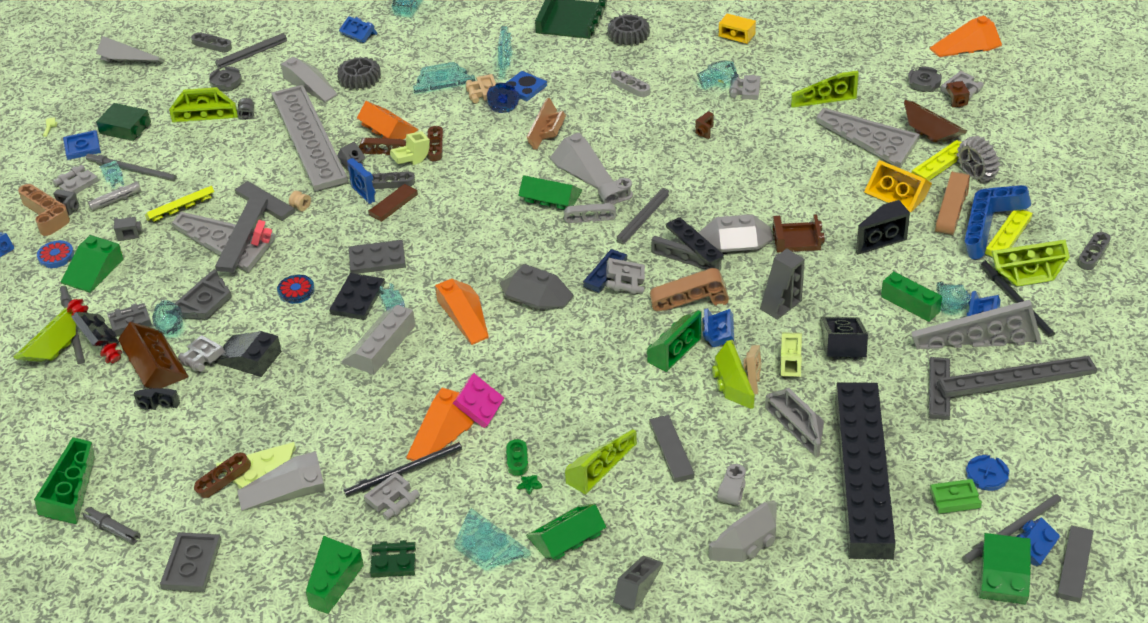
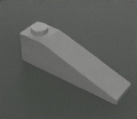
[281,57,338,103]

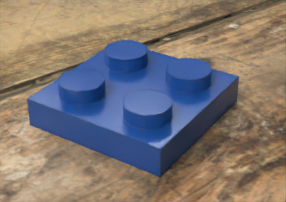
[347,158,376,204]

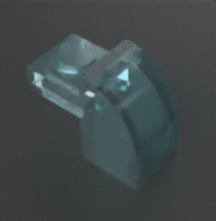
[697,60,738,89]

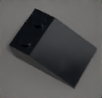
[856,200,910,255]
[820,317,868,360]
[213,331,282,377]

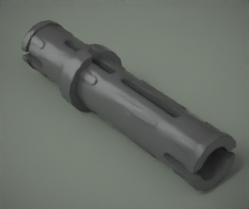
[83,507,141,545]

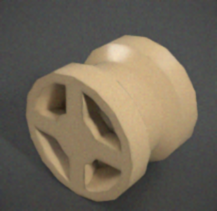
[289,190,311,212]

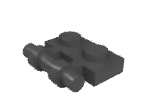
[107,303,152,336]

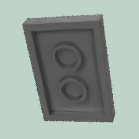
[348,239,406,274]
[160,532,222,592]

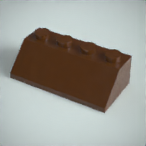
[118,322,189,389]

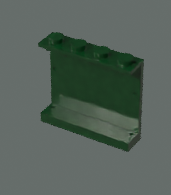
[535,0,607,39]

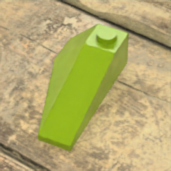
[565,429,637,495]

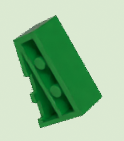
[306,536,364,614]

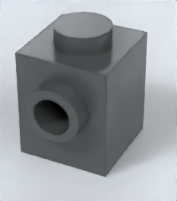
[337,141,366,172]

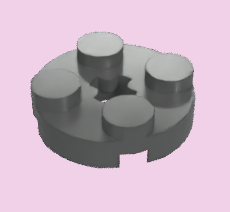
[209,66,242,92]
[908,66,942,92]

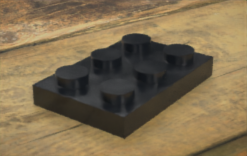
[329,273,385,320]

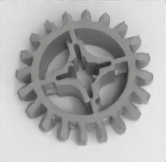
[957,136,1000,183]

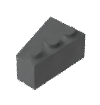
[760,249,805,320]

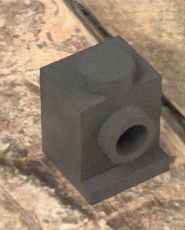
[114,217,142,241]

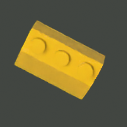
[864,160,932,212]

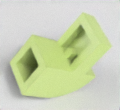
[390,131,430,165]
[780,332,802,377]

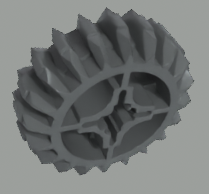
[607,14,650,47]
[337,56,381,91]

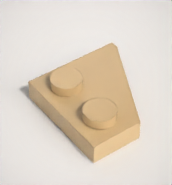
[744,345,762,394]

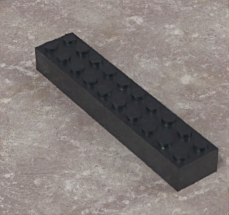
[835,382,896,560]

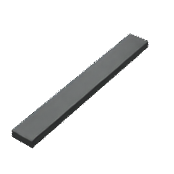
[937,355,1098,398]

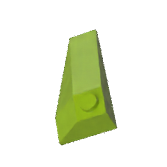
[791,70,859,108]

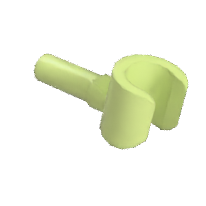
[43,117,58,137]

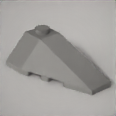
[96,36,165,62]
[550,133,613,189]
[237,452,325,511]

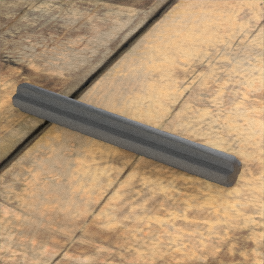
[215,33,287,69]
[616,188,669,244]

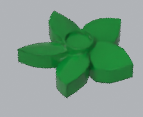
[517,475,542,495]

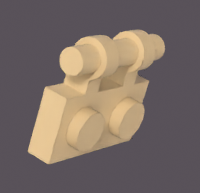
[466,74,498,104]

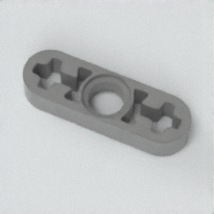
[611,71,650,97]
[564,203,616,223]

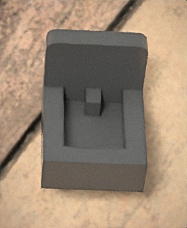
[53,189,79,216]

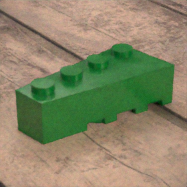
[34,437,95,524]

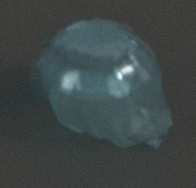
[936,281,971,312]
[152,300,183,335]

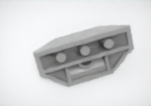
[698,214,773,252]
[765,388,824,458]
[709,500,777,562]

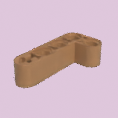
[935,171,970,235]
[18,184,70,236]
[650,268,729,311]

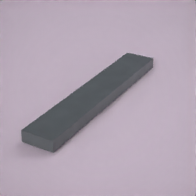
[215,196,268,273]

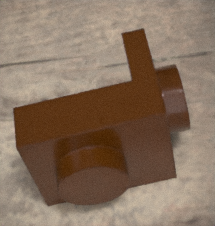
[946,81,970,108]
[695,111,714,139]

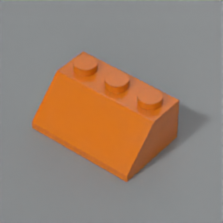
[357,101,419,139]

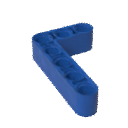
[965,185,1031,259]

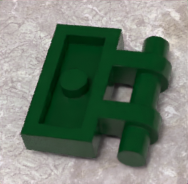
[370,540,416,578]

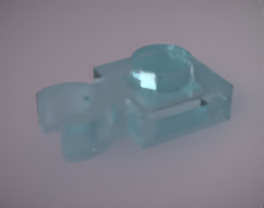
[100,160,124,189]
[380,283,405,311]

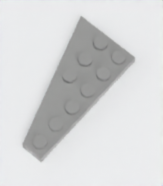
[816,108,920,168]
[172,212,275,273]
[912,300,1042,349]

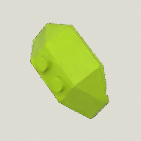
[169,87,238,123]
[992,240,1070,287]
[13,308,76,362]
[712,340,755,409]

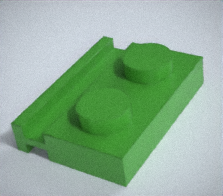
[929,479,982,514]

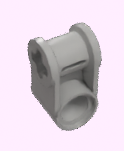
[598,178,633,205]
[717,464,746,506]

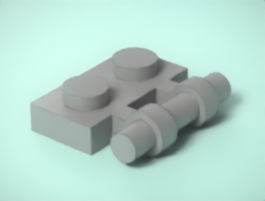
[940,71,984,99]
[729,73,761,100]
[52,165,99,194]
[606,258,645,295]
[178,335,225,372]
[364,472,420,520]

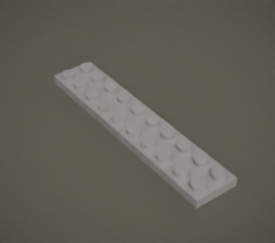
[272,85,348,191]

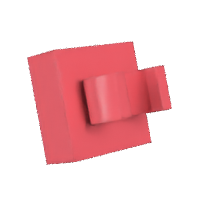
[251,220,273,246]

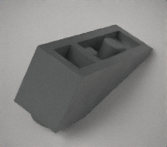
[613,555,663,610]

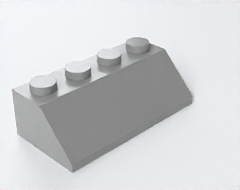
[341,305,416,375]

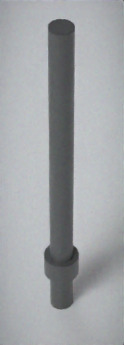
[86,153,177,181]
[60,286,85,364]
[962,494,1061,564]

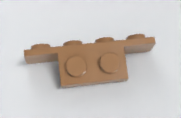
[527,98,566,150]

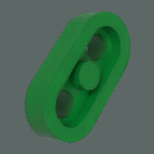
[506,439,528,476]

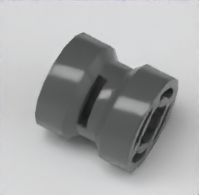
[237,98,255,120]

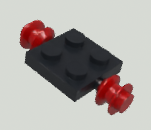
[67,299,122,364]

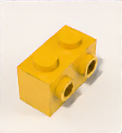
[719,13,756,44]

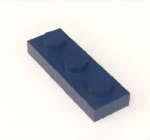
[583,249,627,293]

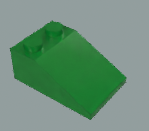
[61,235,124,293]
[979,533,1031,605]

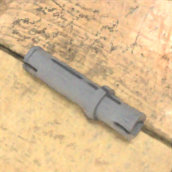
[87,181,141,212]

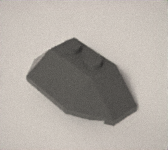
[500,264,574,309]

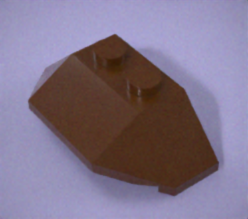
[904,100,968,143]

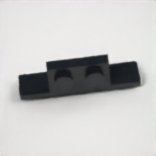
[666,217,724,265]

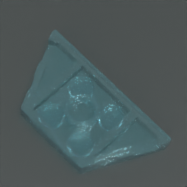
[498,26,512,79]
[413,62,475,93]
[454,508,531,571]

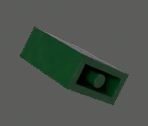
[96,103,151,141]

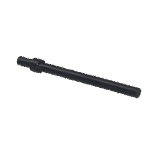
[981,260,1055,337]
[343,442,462,497]

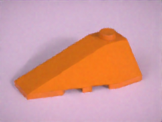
[930,15,1002,57]
[435,278,489,345]
[406,388,475,461]

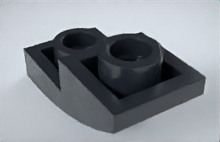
[134,388,180,410]

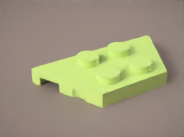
[216,442,296,489]

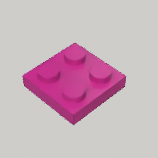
[453,373,505,428]

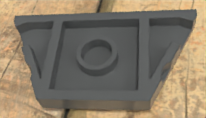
[166,269,232,319]

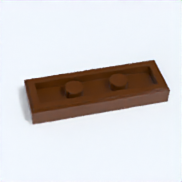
[368,184,418,222]

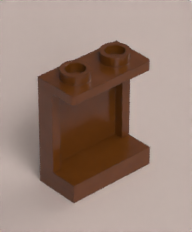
[772,214,825,253]

